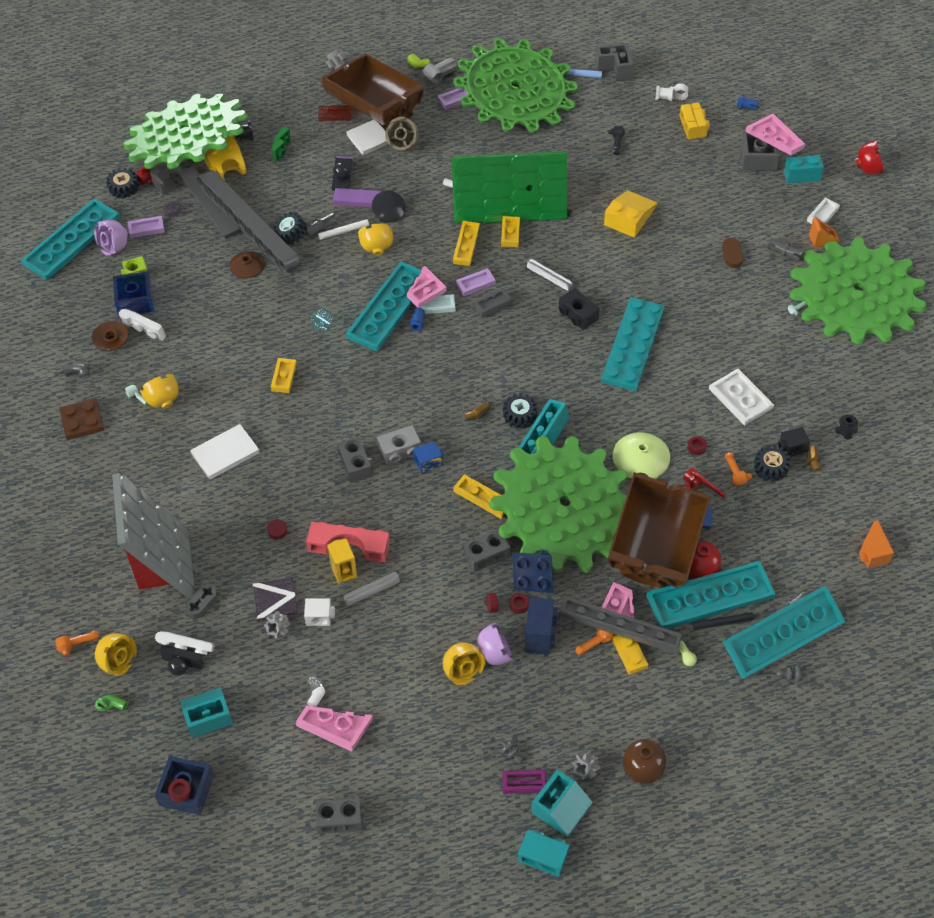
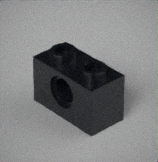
[559,288,600,330]

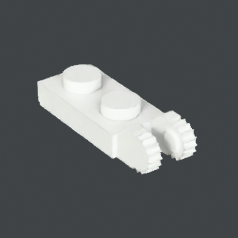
[119,309,166,341]
[155,631,215,655]

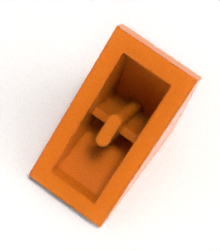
[809,217,841,248]

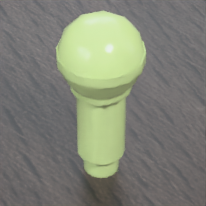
[679,640,697,666]

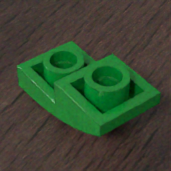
[272,126,291,162]

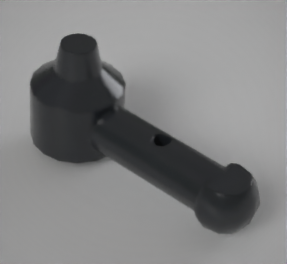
[608,125,625,155]

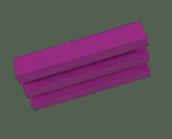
[502,770,546,794]

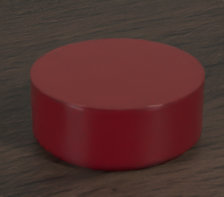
[687,436,707,455]
[267,519,287,539]
[486,593,498,614]
[509,593,529,614]
[168,779,192,803]

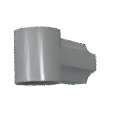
[423,57,457,84]

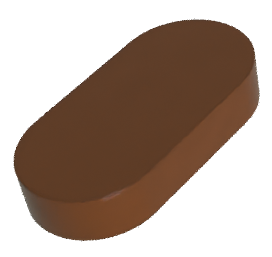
[722,238,743,268]

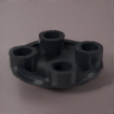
[372,190,406,223]

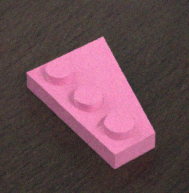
[746,114,805,155]
[296,706,373,752]

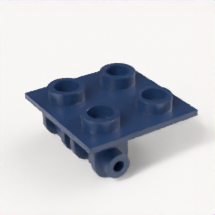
[512,550,553,593]

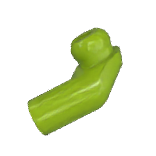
[407,54,430,68]

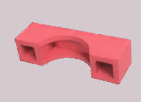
[306,522,390,563]

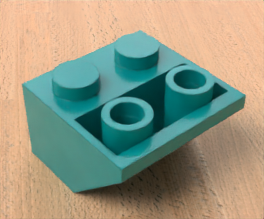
[180,687,233,738]
[531,769,593,838]

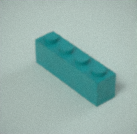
[518,399,570,454]

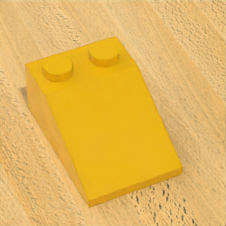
[604,190,658,238]

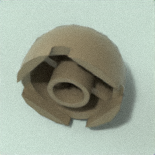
[385,117,419,151]

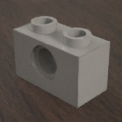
[377,425,421,465]

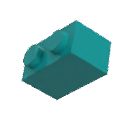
[784,155,824,184]
[518,829,569,877]

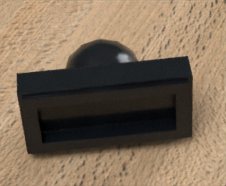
[332,158,353,191]
[159,644,204,676]

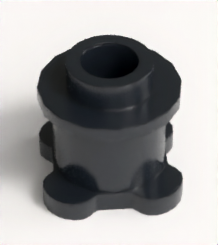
[236,121,254,141]
[835,414,858,440]

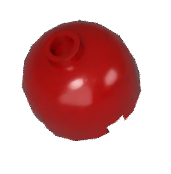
[855,140,884,176]
[688,541,721,579]

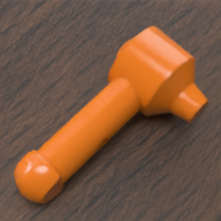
[725,452,752,487]
[575,629,615,656]
[55,630,100,657]

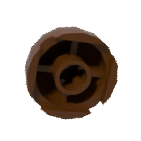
[623,739,666,784]

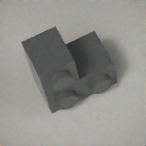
[595,43,634,81]

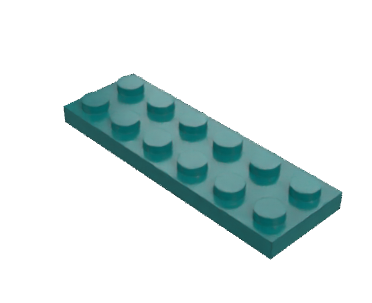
[20,198,120,281]
[346,261,422,352]
[601,297,665,391]
[646,561,776,629]
[722,586,845,679]

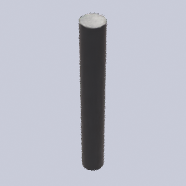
[692,612,754,630]

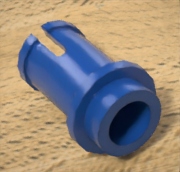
[737,96,758,111]
[409,308,425,331]

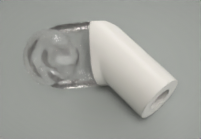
[307,676,325,707]

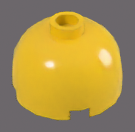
[358,224,394,255]
[140,374,179,409]
[95,633,137,676]
[443,642,485,685]

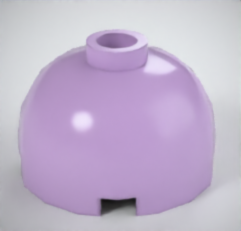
[94,220,128,255]
[477,622,513,665]

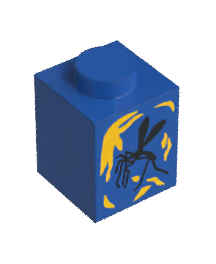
[413,441,444,474]

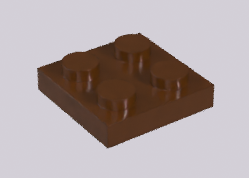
[59,398,104,440]

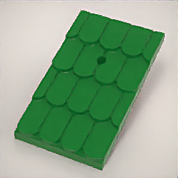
[452,151,567,224]

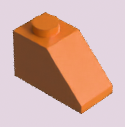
[859,520,894,568]

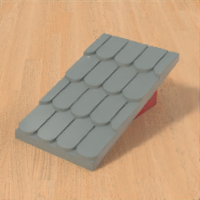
[112,473,195,599]

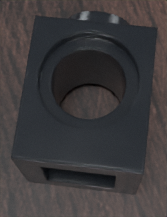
[778,427,811,457]

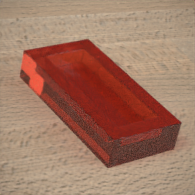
[318,105,352,122]

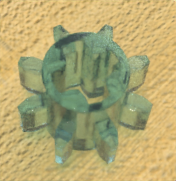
[309,307,332,330]

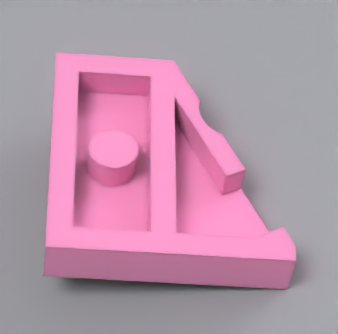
[407,266,447,308]
[601,582,634,618]

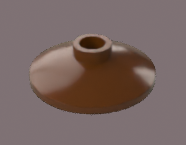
[230,251,265,278]
[92,321,129,351]

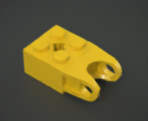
[204,136,247,181]

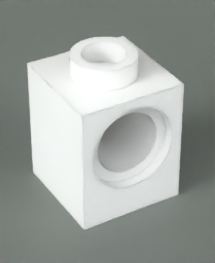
[304,599,335,626]

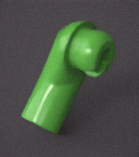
[95,694,128,711]

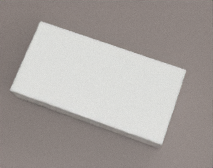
[807,198,840,224]

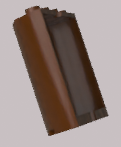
[321,53,425,128]
[608,472,711,588]

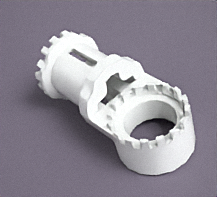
[655,84,688,101]

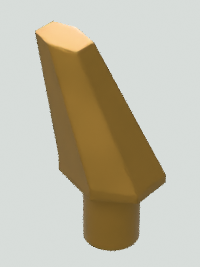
[465,402,490,420]
[807,445,821,472]

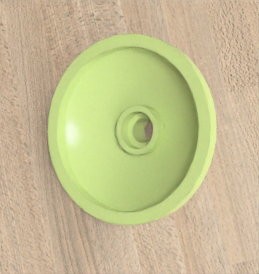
[613,432,670,479]

